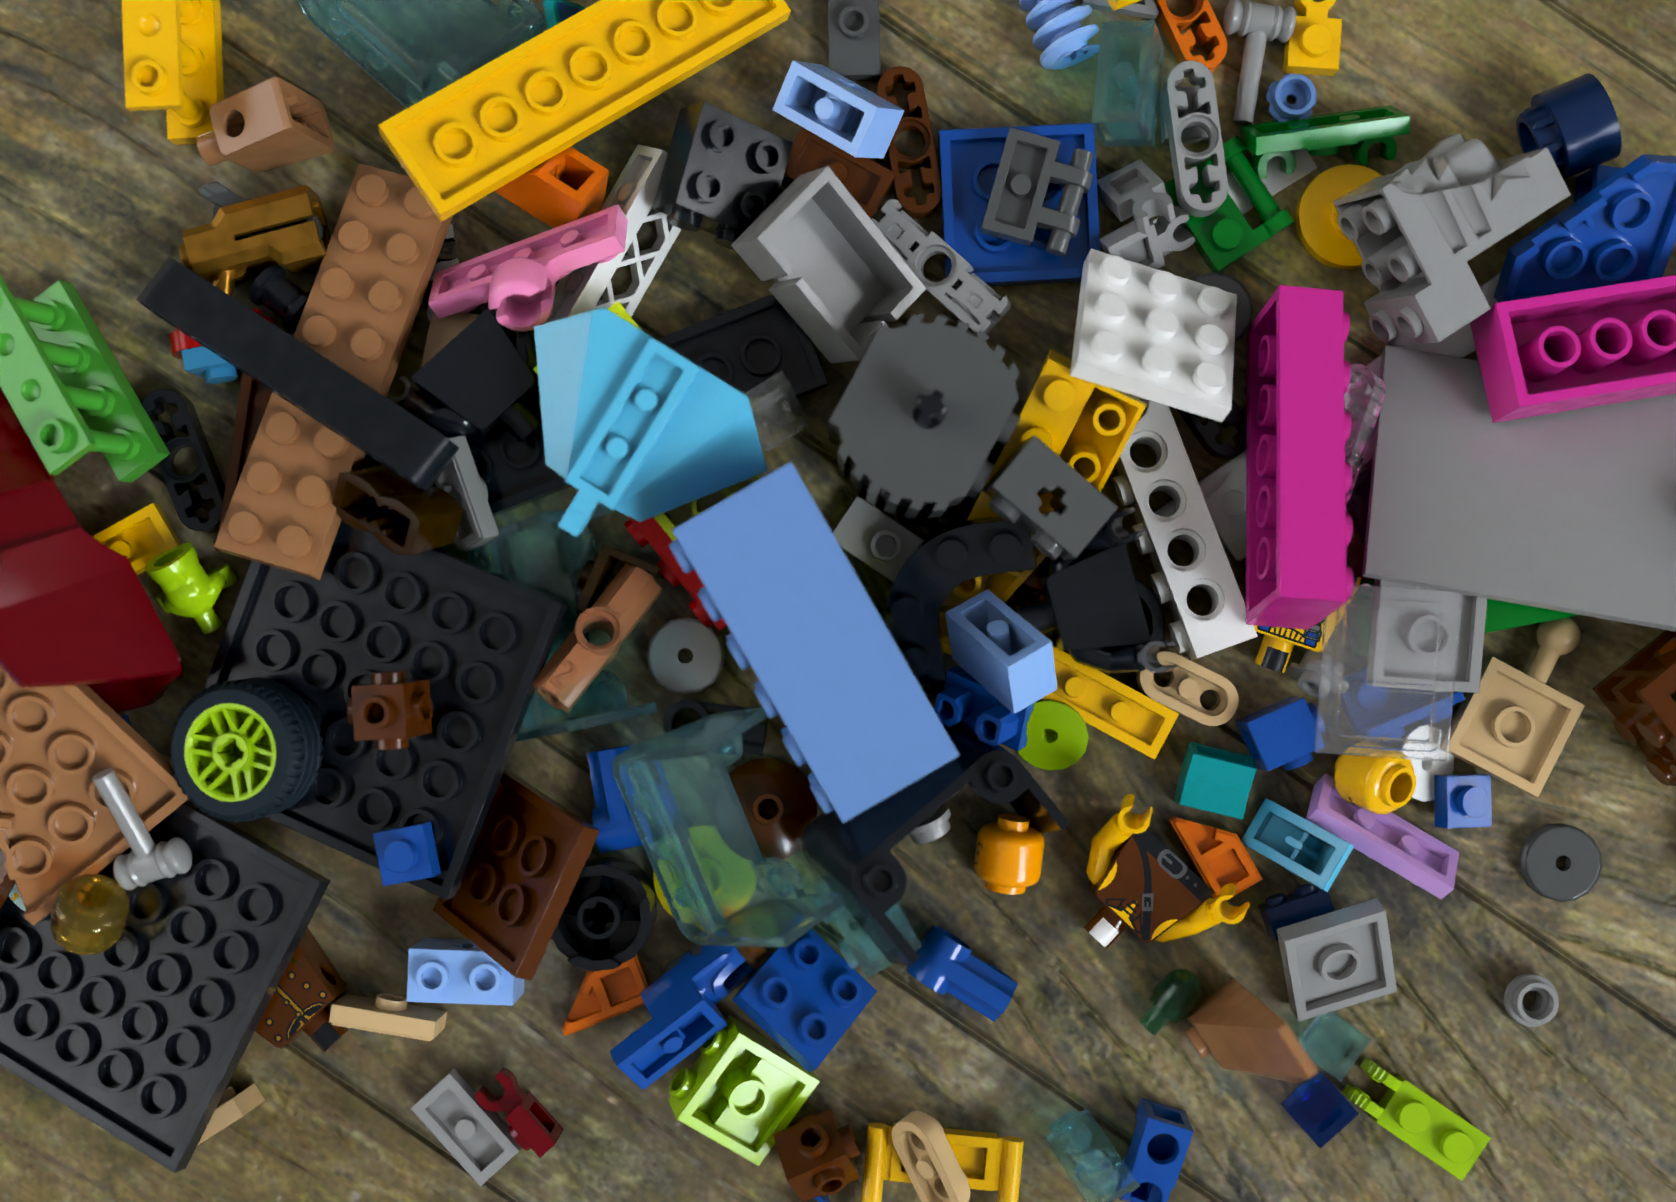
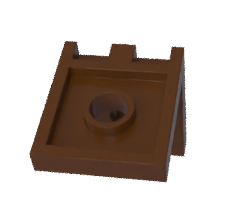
[1592,630,1676,786]

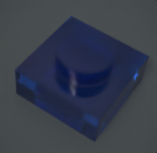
[1280,1069,1359,1148]

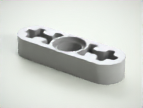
[1162,61,1229,217]

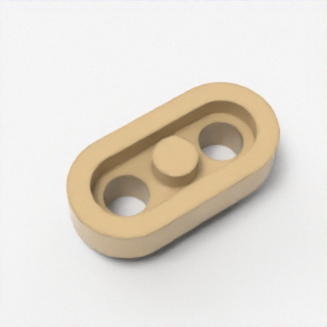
[1136,651,1239,726]
[892,1111,970,1202]

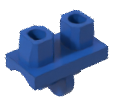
[934,665,1035,751]

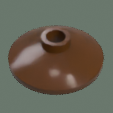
[714,758,817,862]

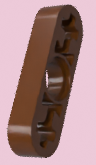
[877,66,942,219]

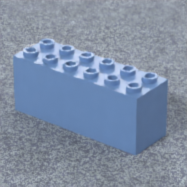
[669,462,960,823]

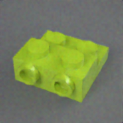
[668,1015,820,1166]

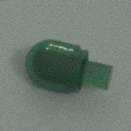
[1139,969,1203,1036]

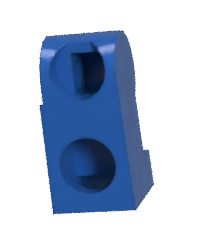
[1118,1097,1194,1202]

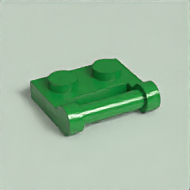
[1164,136,1295,273]

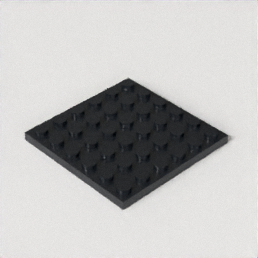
[204,520,568,900]
[0,800,331,1173]

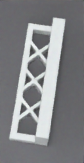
[544,144,681,324]

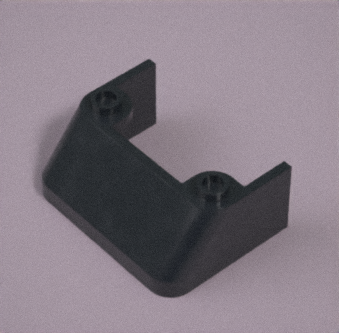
[802,721,1070,964]

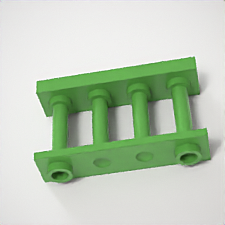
[0,274,170,482]

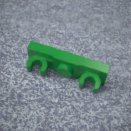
[1240,105,1410,179]

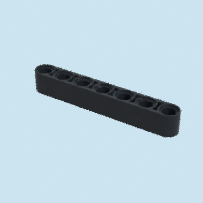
[136,257,459,493]

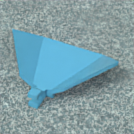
[534,308,768,537]

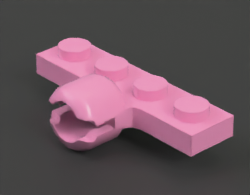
[428,204,628,332]

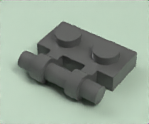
[980,127,1094,256]

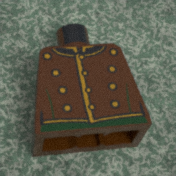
[255,927,348,1053]

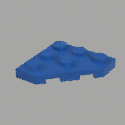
[1493,154,1676,303]

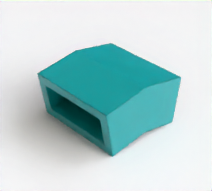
[1173,741,1257,820]

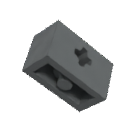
[983,435,1118,560]

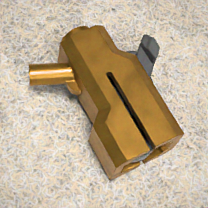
[179,182,331,297]

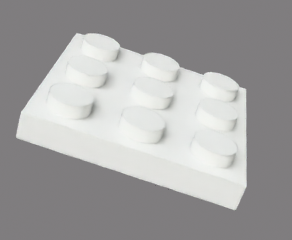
[1070,248,1237,422]

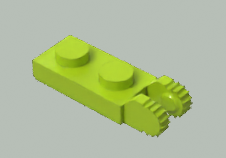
[1342,1057,1491,1181]

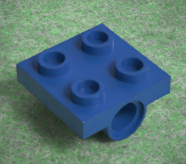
[732,920,877,1072]

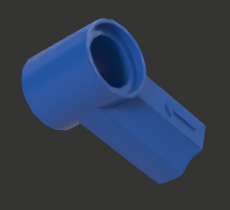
[587,745,653,853]
[906,925,1018,1022]

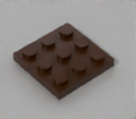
[433,771,600,981]

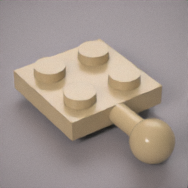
[1439,617,1585,797]

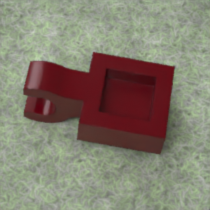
[475,1067,564,1158]

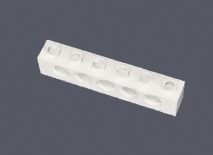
[1113,395,1258,660]

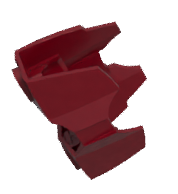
[0,387,184,714]

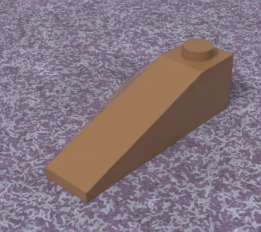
[1183,979,1319,1084]

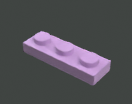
[1306,773,1459,900]

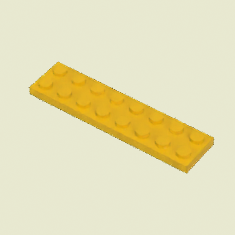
[378,0,791,222]

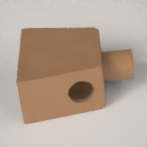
[197,76,337,172]

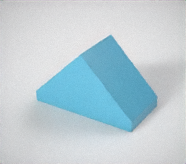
[1241,798,1354,892]

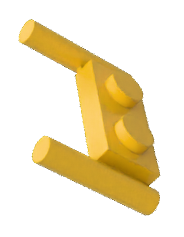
[861,1122,1024,1202]

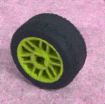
[169,678,323,822]

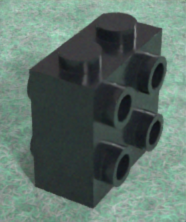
[652,101,793,250]

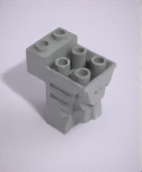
[1333,133,1571,346]

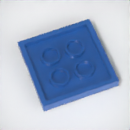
[938,123,1100,286]

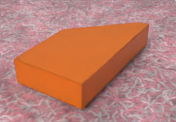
[1167,816,1263,899]
[562,952,651,1036]

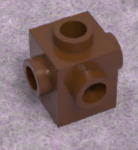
[347,671,433,750]
[773,1109,862,1202]

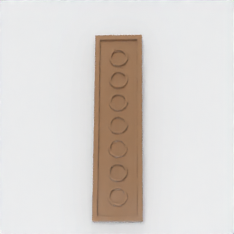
[214,163,453,580]

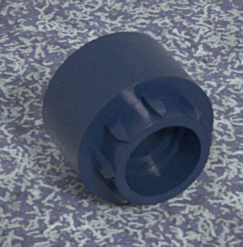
[1516,73,1622,179]

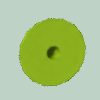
[1017,699,1089,771]

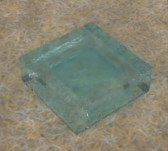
[1299,1012,1371,1082]

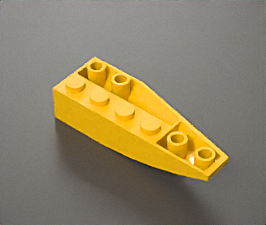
[940,349,1146,656]

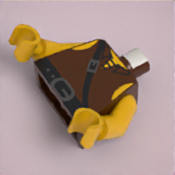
[1084,794,1250,949]

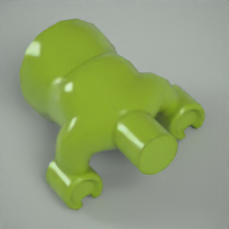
[145,542,238,634]

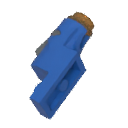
[609,919,769,1090]

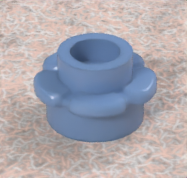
[1266,74,1317,121]

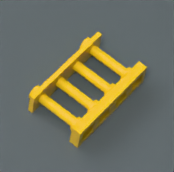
[121,0,224,145]

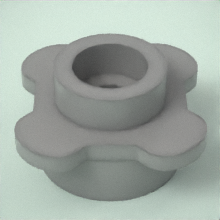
[1286,651,1348,697]

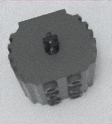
[829,314,1021,523]

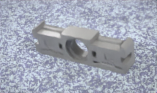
[871,199,1011,335]

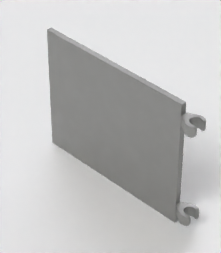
[1362,345,1676,632]

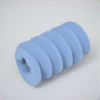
[1019,0,1102,70]

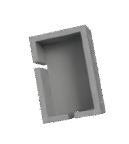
[731,166,926,363]

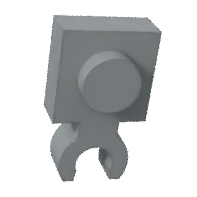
[1097,159,1176,234]
[1099,206,1195,269]

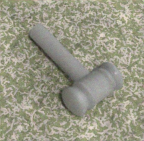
[1222,0,1296,126]
[92,768,192,890]

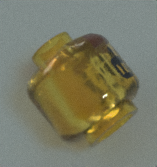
[50,874,129,955]

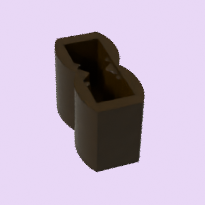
[332,464,463,556]

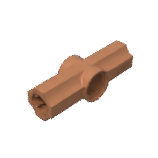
[533,563,662,713]

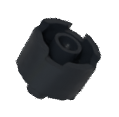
[550,857,658,971]

